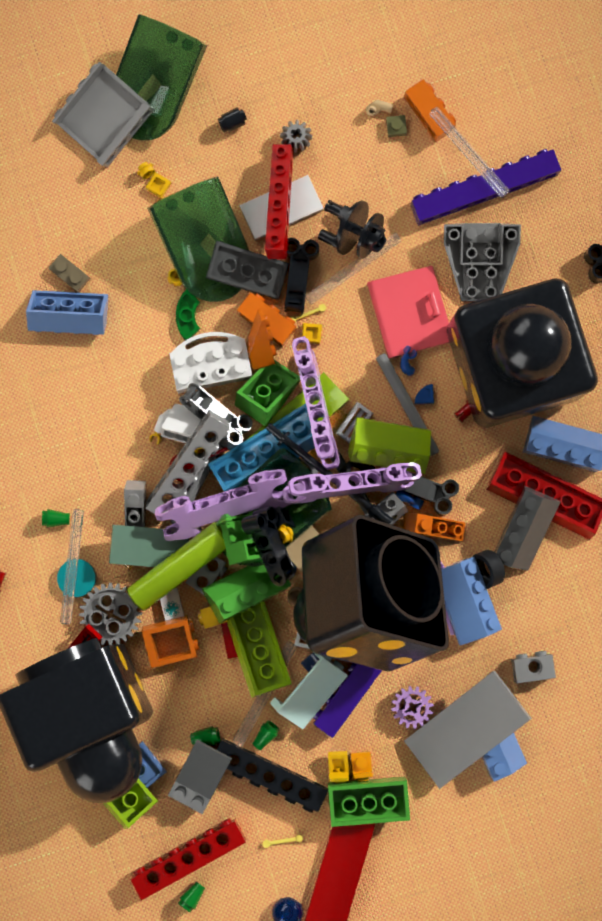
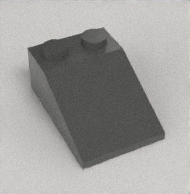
[168,740,232,814]

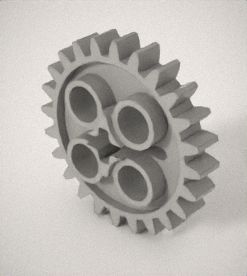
[79,583,143,645]

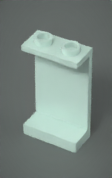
[270,652,348,729]

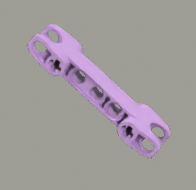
[292,336,340,470]
[282,463,422,504]
[155,469,294,541]

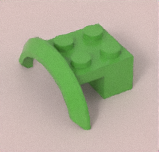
[216,513,262,565]

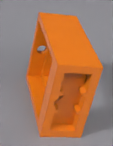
[142,615,200,668]

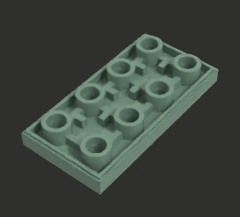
[109,525,189,567]

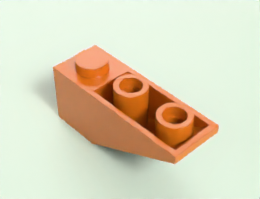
[246,308,277,370]
[403,513,465,541]

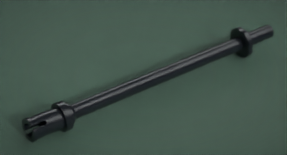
[265,423,394,524]

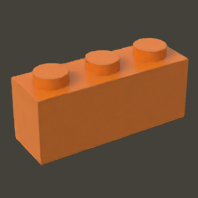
[404,79,456,142]
[237,292,296,348]

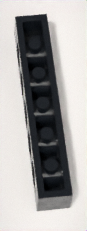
[217,738,328,813]

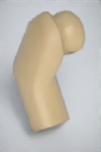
[366,100,393,116]

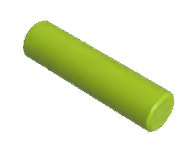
[127,522,226,611]

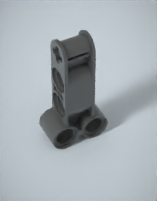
[179,383,253,450]
[403,472,459,516]

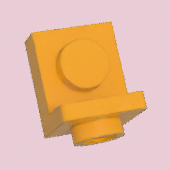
[351,751,373,781]

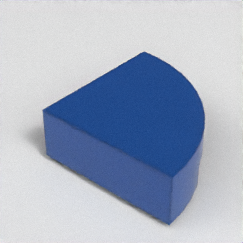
[414,384,434,404]

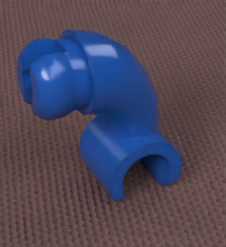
[400,346,417,376]
[395,490,424,510]

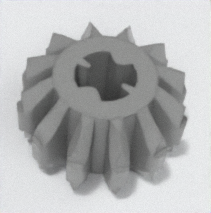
[280,120,312,153]

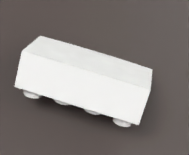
[169,332,252,394]

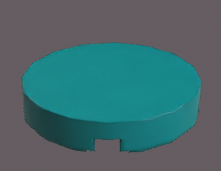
[57,559,96,597]

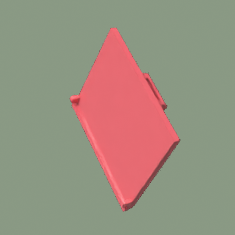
[367,266,450,359]

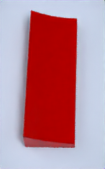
[486,452,602,540]
[304,823,376,921]

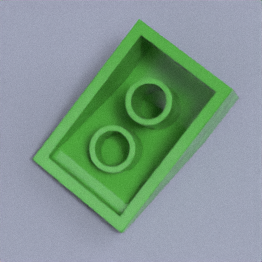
[235,360,300,426]

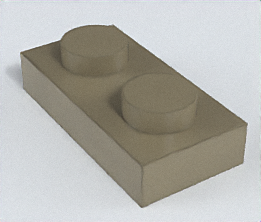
[49,254,90,293]

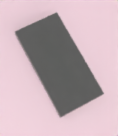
[206,241,289,300]

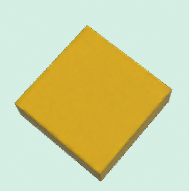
[145,172,172,199]
[302,323,322,344]

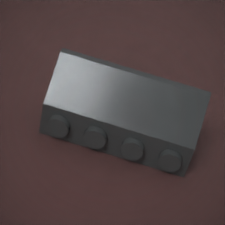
[494,486,561,570]

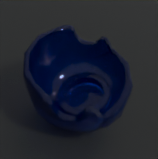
[272,897,304,921]

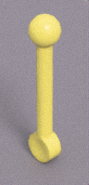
[290,304,326,322]
[262,835,303,848]

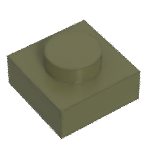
[386,115,407,137]

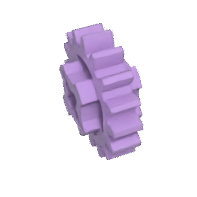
[391,686,434,729]

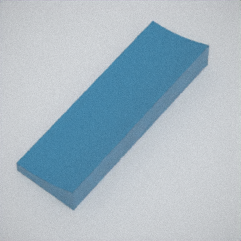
[208,404,318,492]

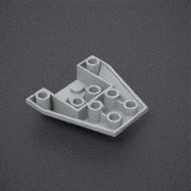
[444,223,521,301]

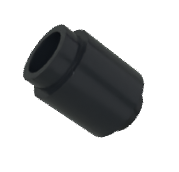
[218,107,247,133]

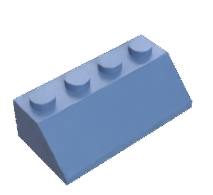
[26,290,108,335]
[523,416,602,472]
[441,557,502,645]
[482,733,527,782]

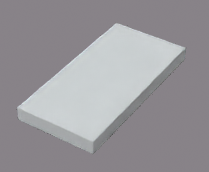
[239,175,324,240]

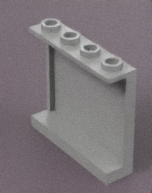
[52,62,155,168]

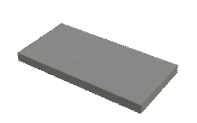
[404,670,532,789]

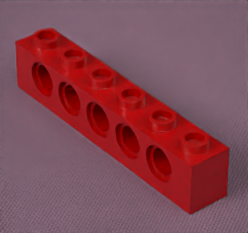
[265,144,294,259]
[130,818,246,901]

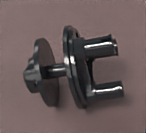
[318,200,386,259]

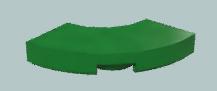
[176,289,200,341]

